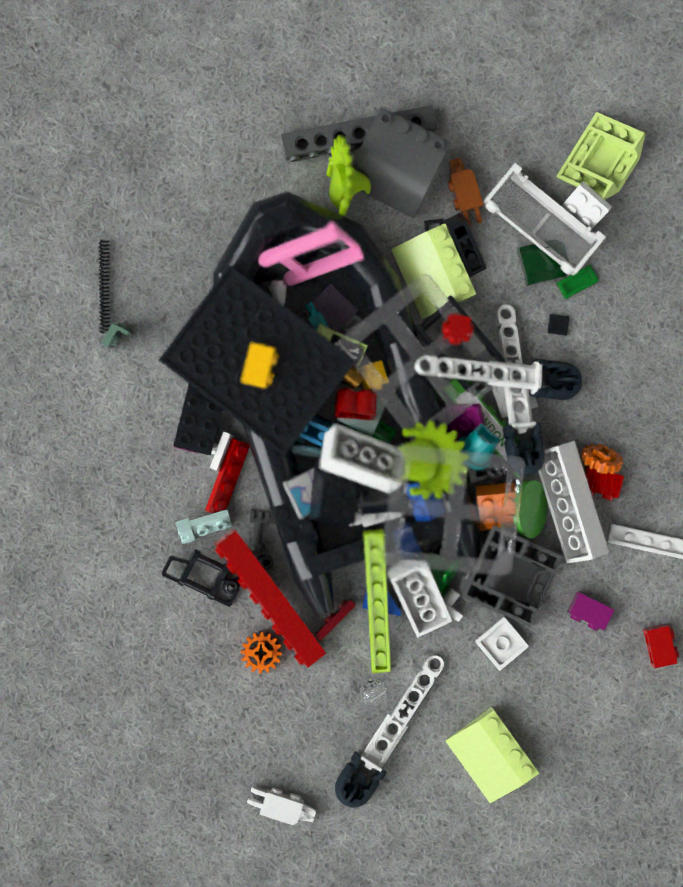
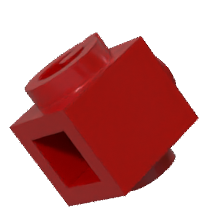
[442,313,474,345]

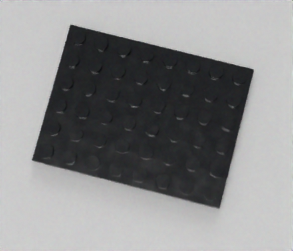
[159,265,356,456]

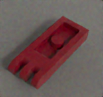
[315,599,356,641]

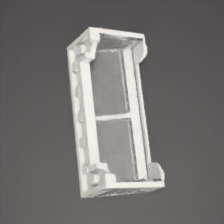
[484,163,605,275]

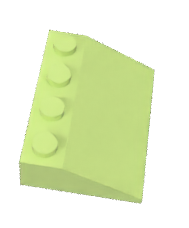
[391,223,476,319]
[445,707,539,803]

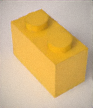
[241,343,279,388]

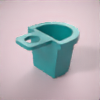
[458,423,501,470]

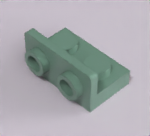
[101,322,133,349]

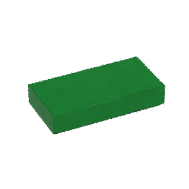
[556,265,599,300]

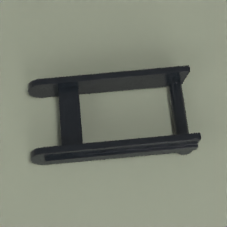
[414,295,507,397]

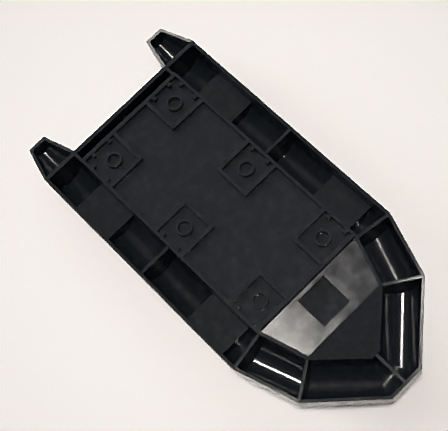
[213,191,481,616]

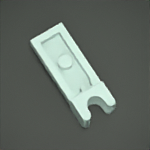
[176,510,232,544]

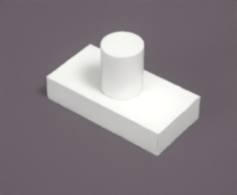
[210,432,236,471]
[443,588,463,622]

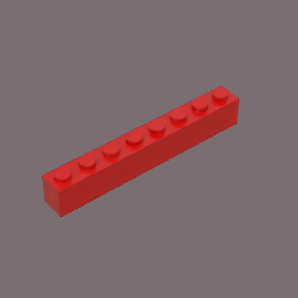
[214,529,326,668]

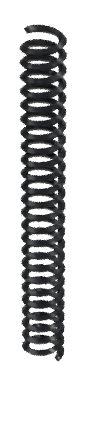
[98,240,110,333]

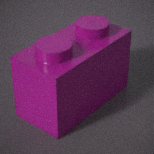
[567,591,614,632]

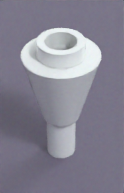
[268,280,287,306]

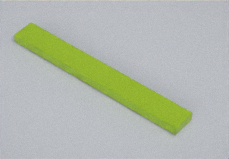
[364,529,391,673]

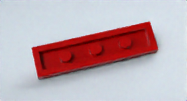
[205,438,250,513]

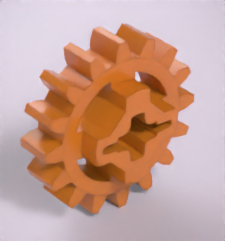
[581,444,624,474]
[240,631,282,674]

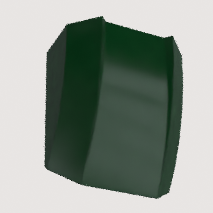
[517,239,568,287]

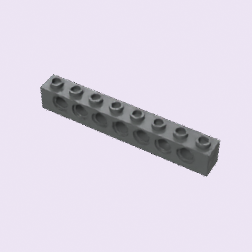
[281,105,437,162]

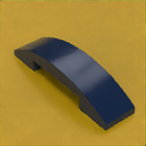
[391,524,426,561]

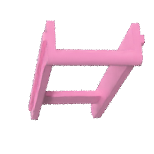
[258,222,364,286]

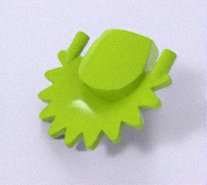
[326,136,371,216]
[398,420,468,499]

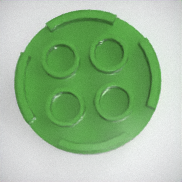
[513,480,547,539]

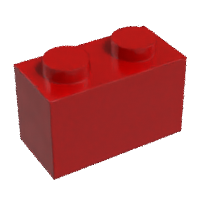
[643,624,679,669]

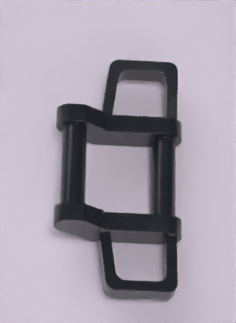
[162,549,239,607]

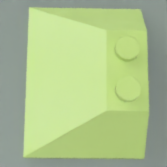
[556,112,645,200]

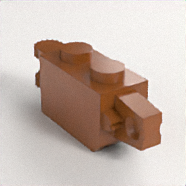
[447,158,484,227]

